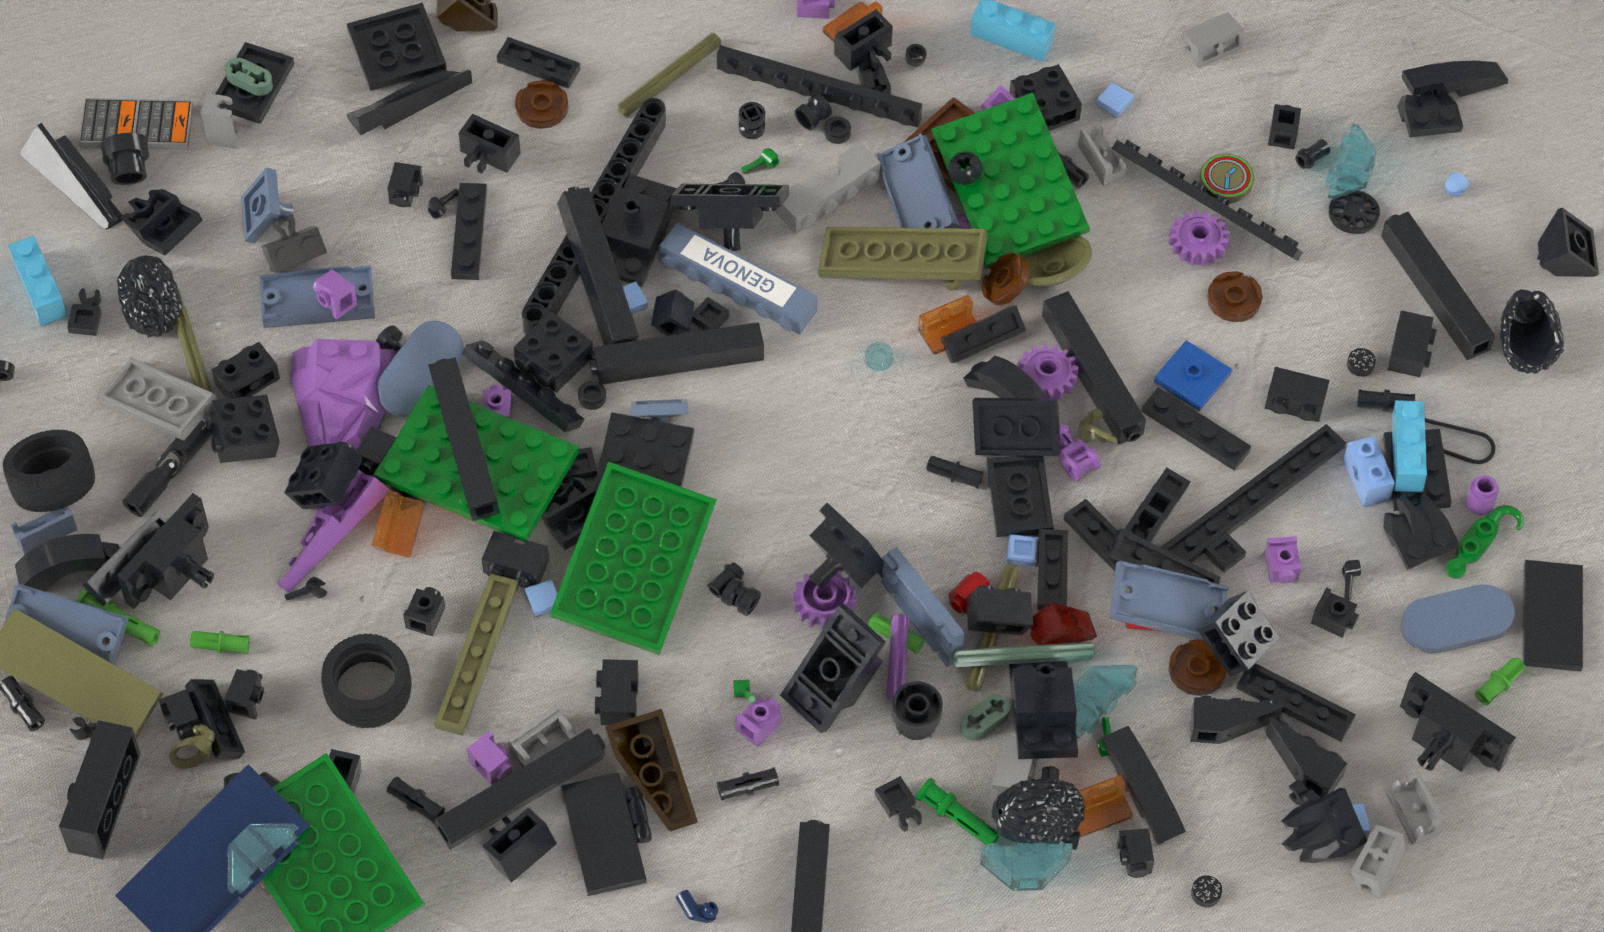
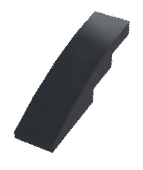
[1402,60,1508,97]
[1124,467,1191,543]
[1101,726,1186,845]

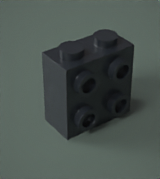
[1009,64,1082,130]
[513,312,594,393]
[205,395,280,463]
[284,442,363,509]
[1197,591,1280,677]

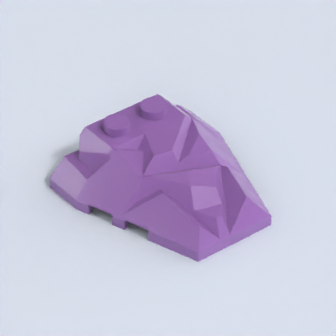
[290,339,397,451]

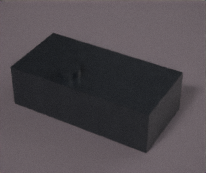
[59,720,141,860]

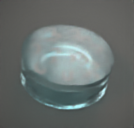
[865,342,893,371]

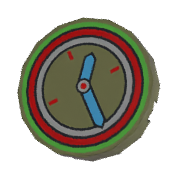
[1200,153,1254,202]

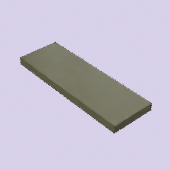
[818,226,988,280]
[0,608,164,738]

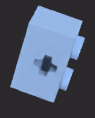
[1343,436,1395,507]

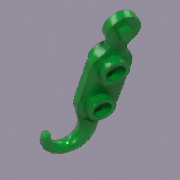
[1445,505,1524,579]

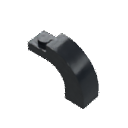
[963,355,1048,398]
[15,534,120,592]

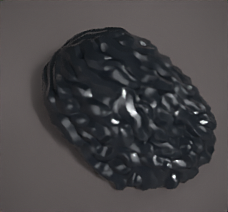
[117,255,183,338]
[1500,289,1564,374]
[991,778,1085,844]

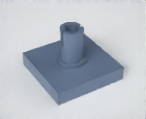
[241,167,294,244]
[631,399,688,423]

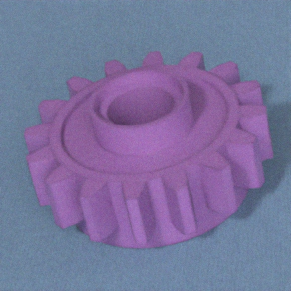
[1169,209,1230,266]
[1018,343,1079,400]
[793,569,857,630]

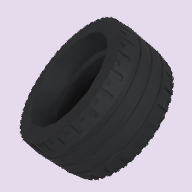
[3,429,95,512]
[321,633,412,728]

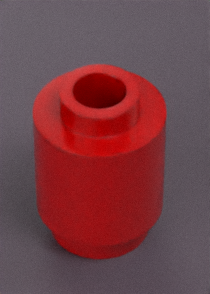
[948,571,991,614]

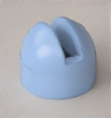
[1445,172,1469,196]

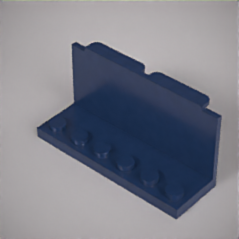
[115,764,310,932]

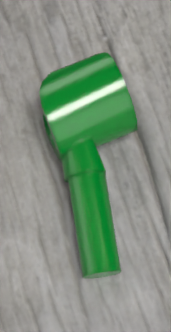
[741,148,780,173]
[733,680,755,703]
[1097,717,1111,757]

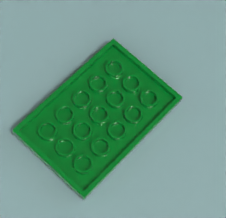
[931,93,1090,269]
[374,385,579,542]
[550,462,717,655]
[262,753,425,932]

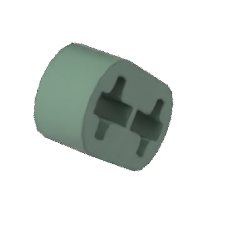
[225,58,273,96]
[960,694,1010,741]

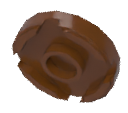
[515,80,569,129]
[982,253,1030,305]
[1207,271,1263,322]
[1168,639,1226,696]

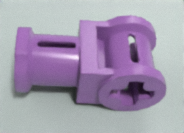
[1059,425,1101,482]

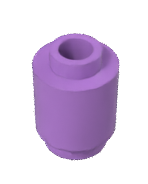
[1466,475,1499,515]

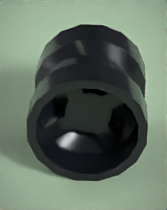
[795,94,832,131]
[739,102,766,139]
[721,577,761,616]

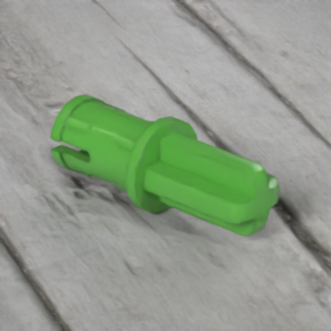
[868,613,925,654]
[190,630,250,654]
[1475,658,1525,705]

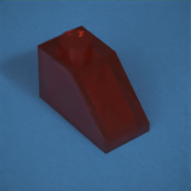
[1030,602,1097,645]

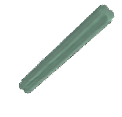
[953,642,1095,667]

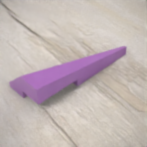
[277,469,391,592]

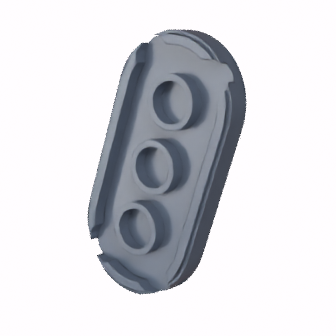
[377,321,464,418]
[1401,584,1515,653]

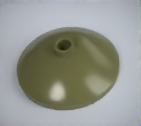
[1022,236,1092,287]

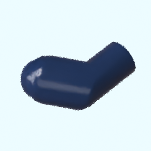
[676,890,719,923]

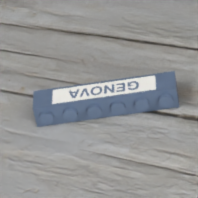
[660,223,818,334]

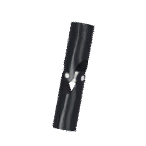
[122,420,212,517]

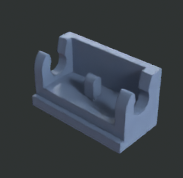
[10,507,77,554]

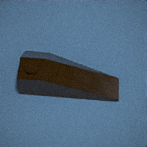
[437,0,498,32]
[605,709,698,832]

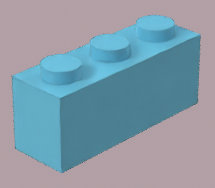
[971,0,1056,62]
[8,235,67,326]
[1392,401,1427,492]

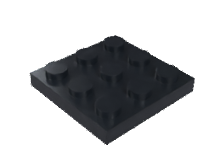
[347,2,447,91]
[593,412,695,493]

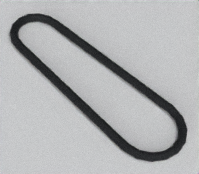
[1425,418,1496,464]

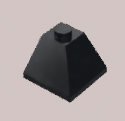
[1537,207,1599,277]

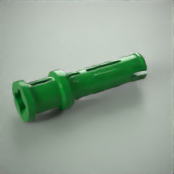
[916,778,1000,848]

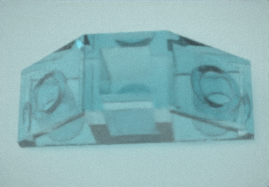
[1326,123,1377,199]
[1074,664,1137,739]
[227,823,298,894]
[980,841,1073,891]

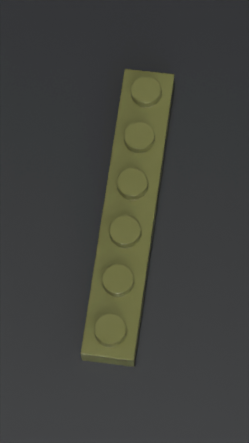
[434,574,519,736]

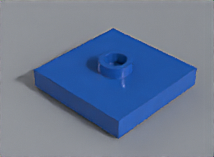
[1154,340,1232,411]

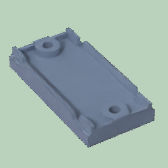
[877,133,960,228]
[260,265,375,328]
[881,547,964,667]
[1109,561,1229,641]
[4,584,129,665]

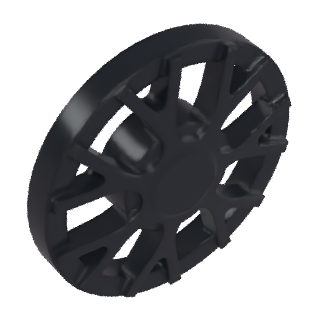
[1328,190,1380,234]

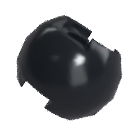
[948,151,983,186]

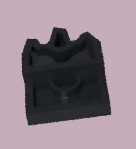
[1397,91,1463,138]
[120,189,203,256]
[542,476,596,550]
[1383,493,1460,571]
[1281,788,1367,863]

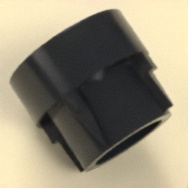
[101,133,149,185]
[892,681,943,740]

